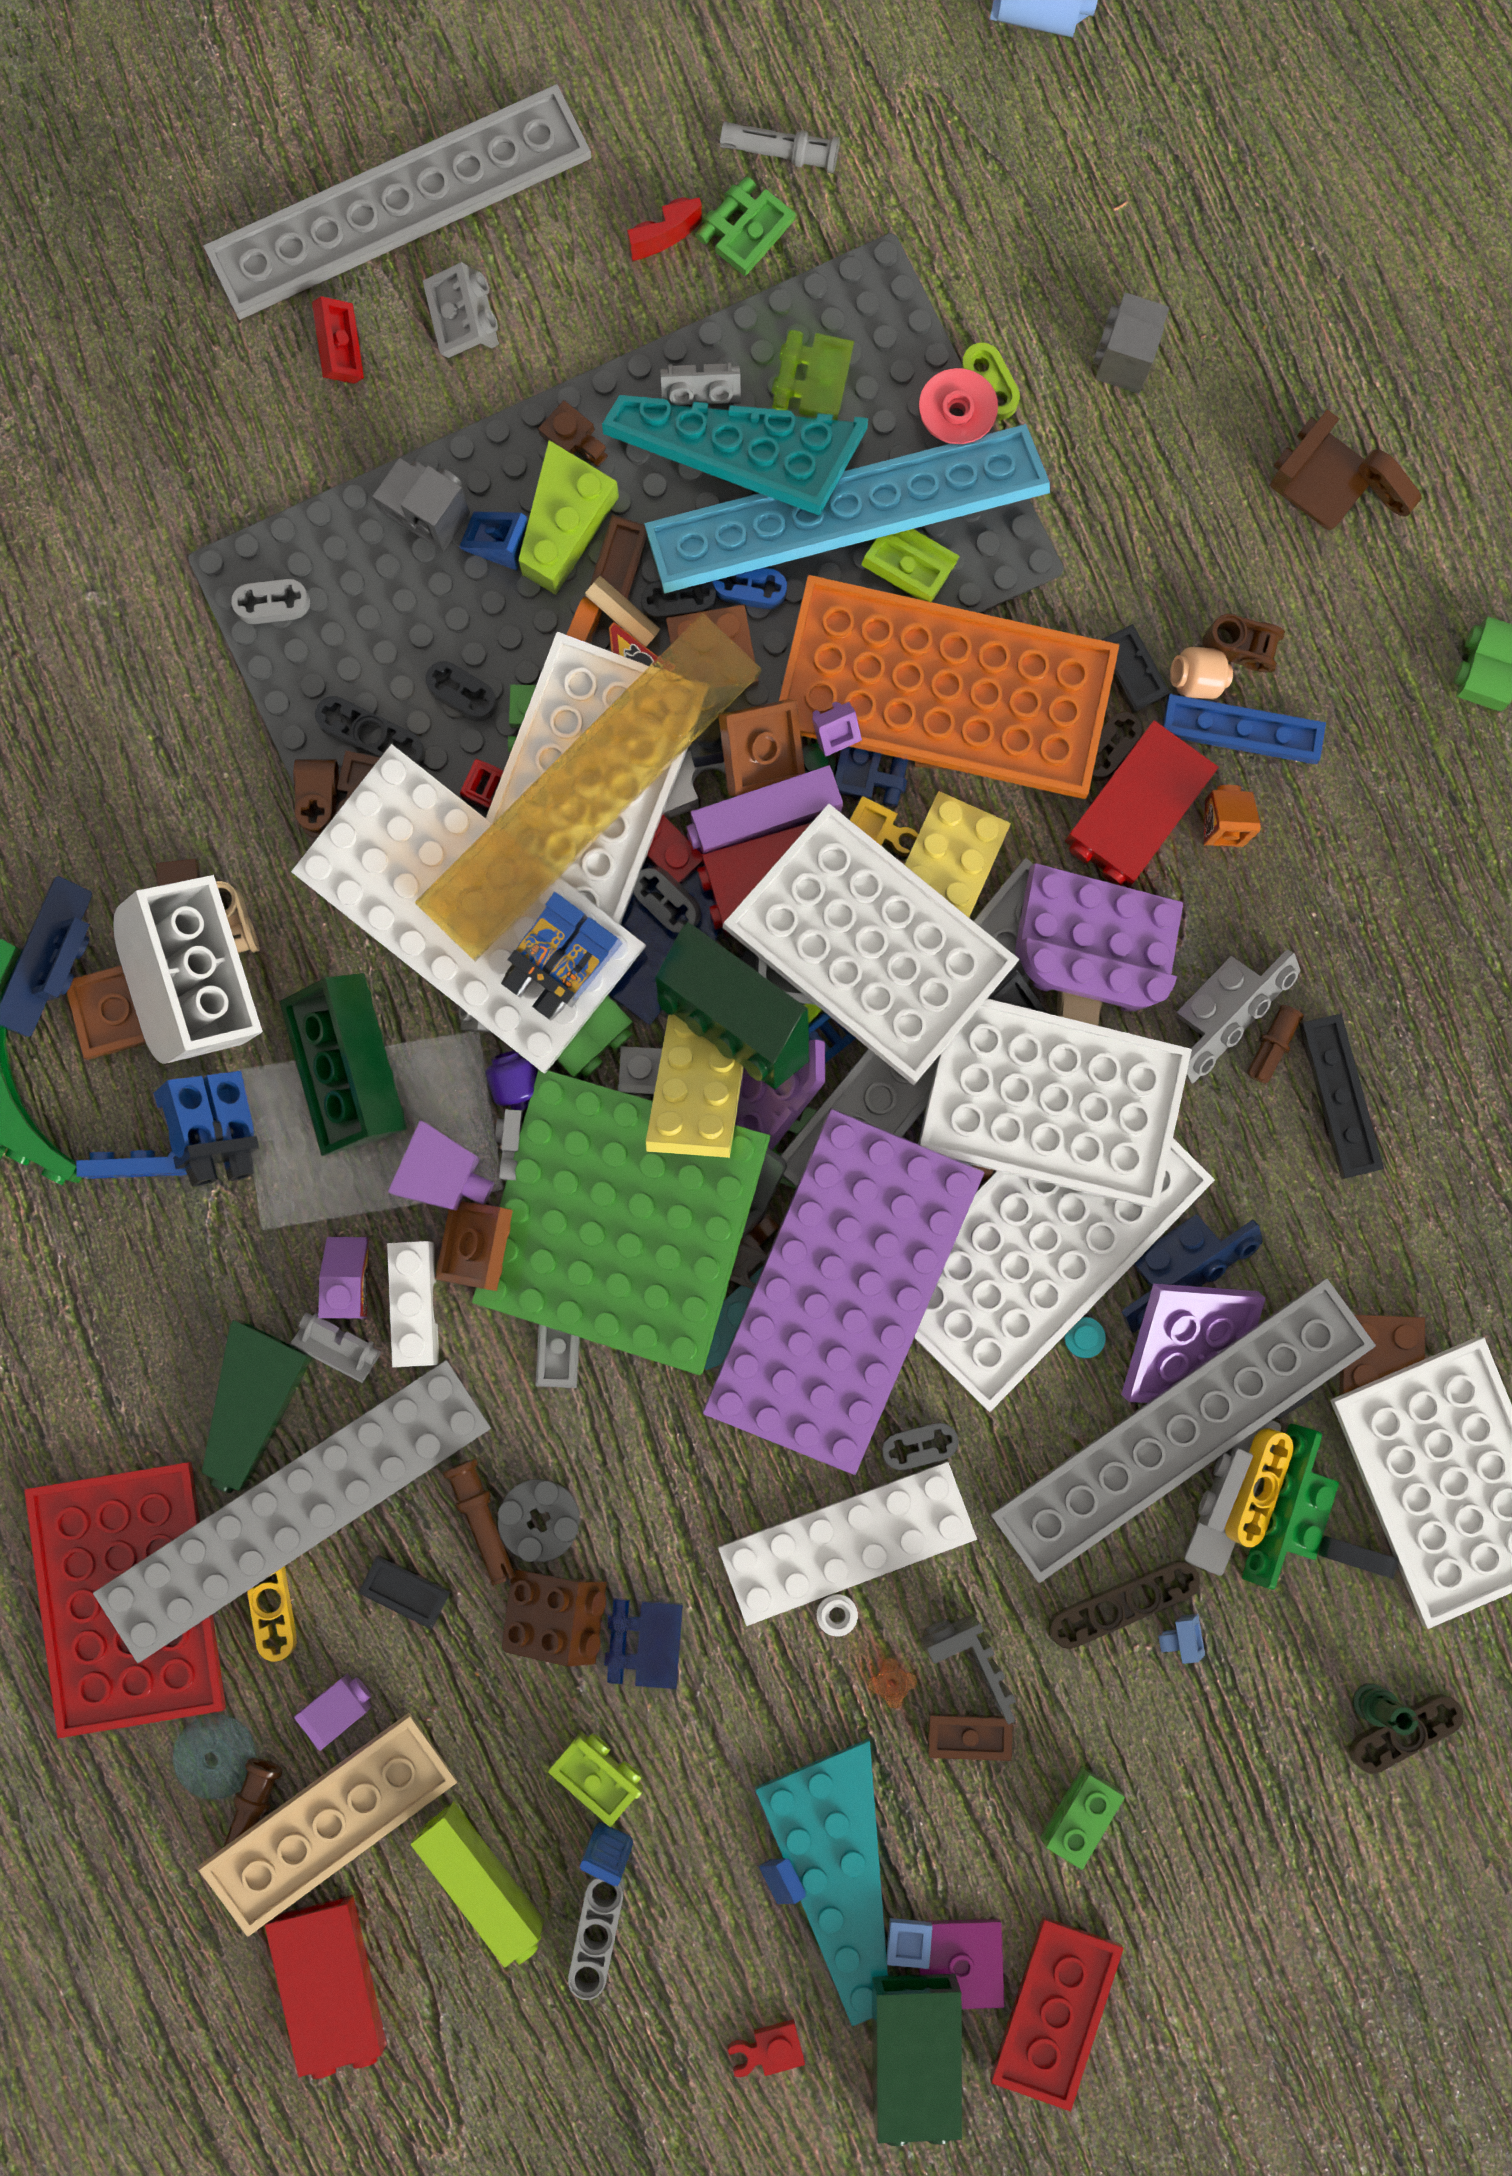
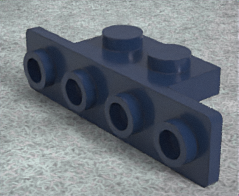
[0,876,92,1037]
[1122,1214,1263,1333]

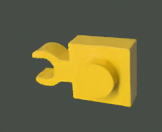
[850,796,918,857]

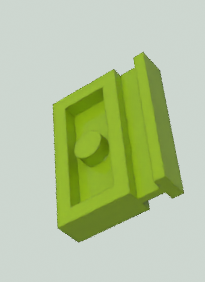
[861,529,960,602]

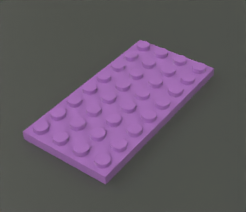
[703,1108,984,1475]

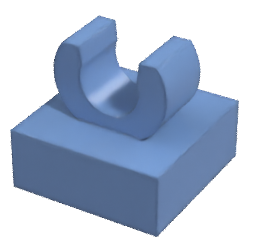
[1158,1614,1205,1664]
[886,1918,933,1969]

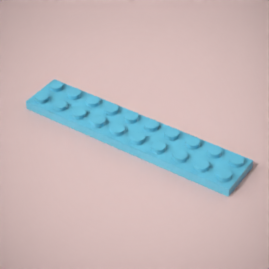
[644,424,1050,594]

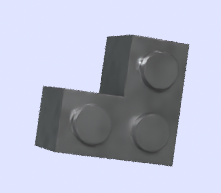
[1093,292,1170,394]
[372,458,470,552]

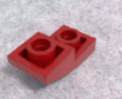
[627,197,702,261]

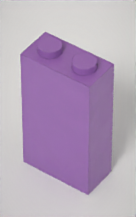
[686,765,843,854]

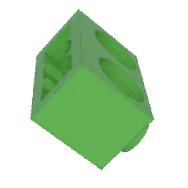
[1040,1766,1125,1870]

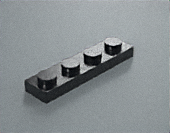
[1299,1013,1384,1180]

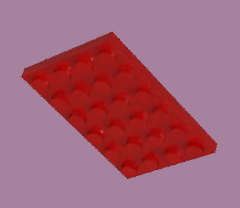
[24,1461,226,1739]

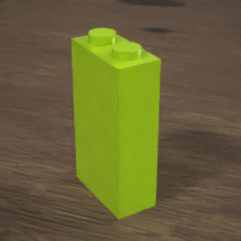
[410,1801,545,1968]

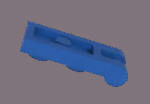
[76,1150,187,1179]

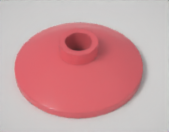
[919,368,998,444]

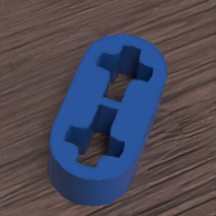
[713,568,787,609]

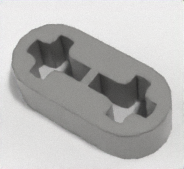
[231,579,310,624]

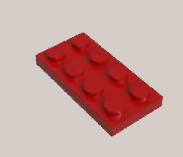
[990,1916,1124,2112]

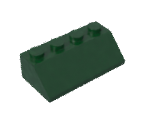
[656,922,809,1090]
[279,973,407,1157]

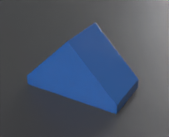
[459,511,528,571]

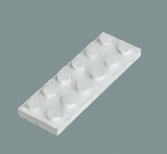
[718,1461,977,1626]

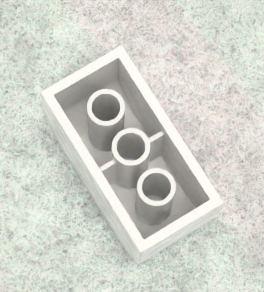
[113,875,263,1064]

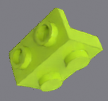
[548,1731,643,1827]

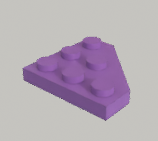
[735,1040,825,1150]
[1121,1284,1266,1403]

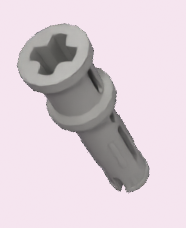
[720,121,840,174]

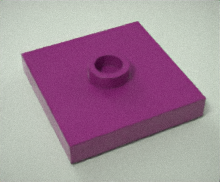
[919,1919,1004,2009]

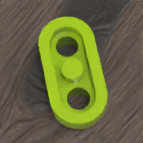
[961,343,1020,420]

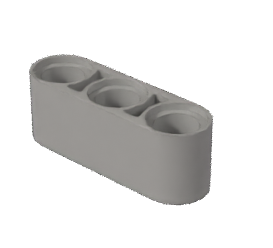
[568,1875,625,2000]

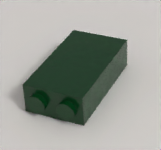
[872,1974,962,2146]

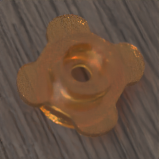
[868,1658,917,1708]

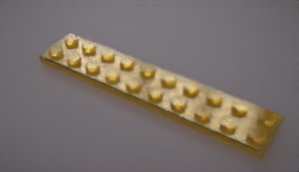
[414,613,762,962]

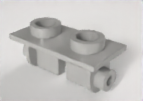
[660,362,741,405]
[290,1312,382,1383]

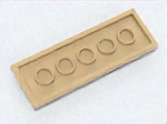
[198,1713,457,1937]

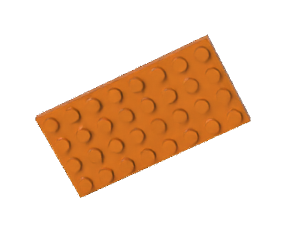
[779,575,1120,800]

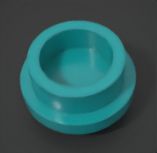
[1064,1317,1106,1358]

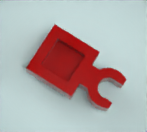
[728,2019,805,2077]

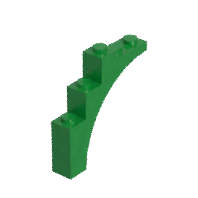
[0,939,82,1185]

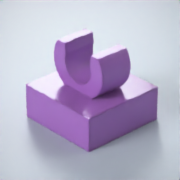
[812,702,862,757]

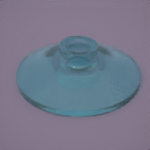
[173,1714,257,1799]

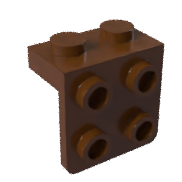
[1269,409,1369,530]
[502,1570,607,1667]

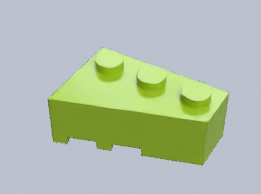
[519,440,619,595]

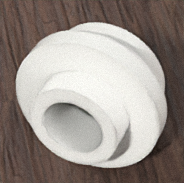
[817,1594,858,1636]

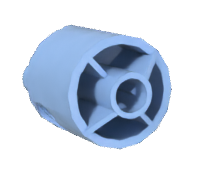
[990,0,1098,38]

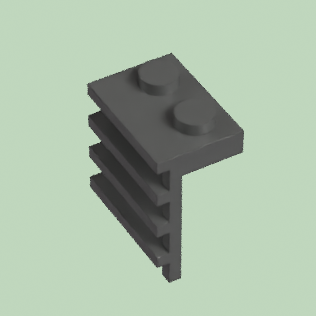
[920,1614,1016,1725]

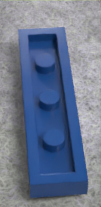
[1162,694,1326,764]

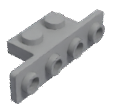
[1177,949,1301,1084]
[1184,1420,1281,1576]

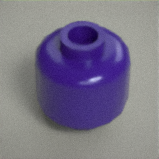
[485,1050,539,1110]

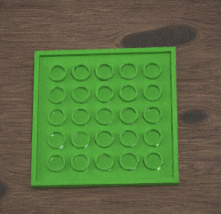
[472,1070,771,1375]

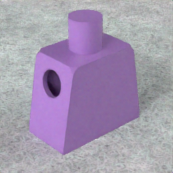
[388,1120,494,1211]

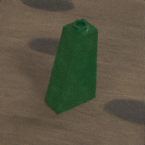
[202,1320,313,1494]

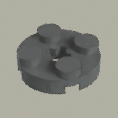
[498,1478,580,1562]

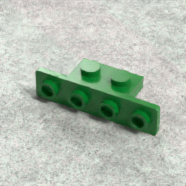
[1242,1423,1339,1590]

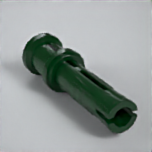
[1352,1683,1418,1735]

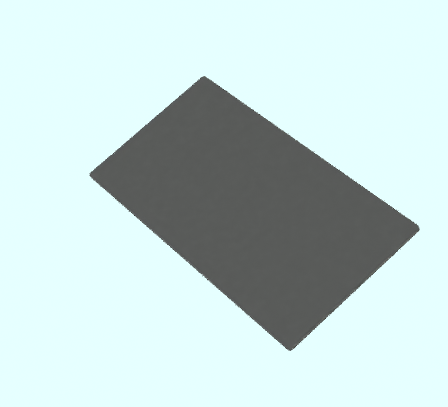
[188,233,1064,823]

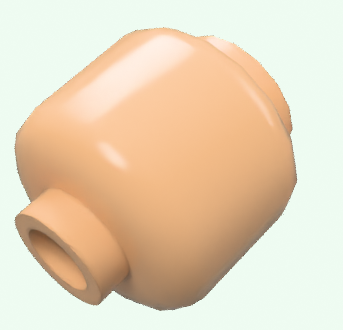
[1170,646,1233,700]

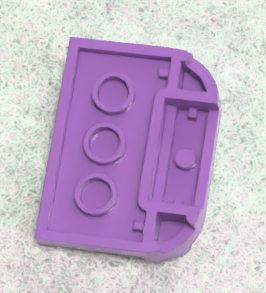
[1015,863,1183,1012]

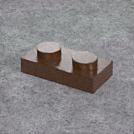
[927,1713,1013,1761]

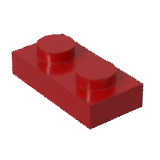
[312,296,364,384]
[646,815,703,884]

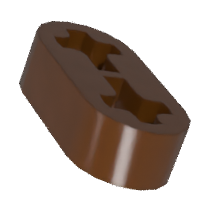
[1359,449,1422,517]

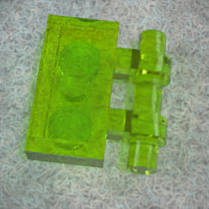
[771,330,854,420]

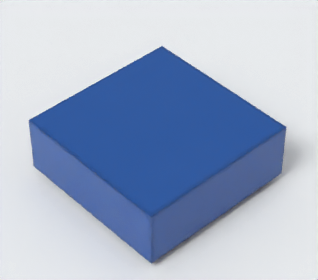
[758,1858,806,1904]

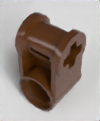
[1203,614,1285,673]
[293,759,339,839]

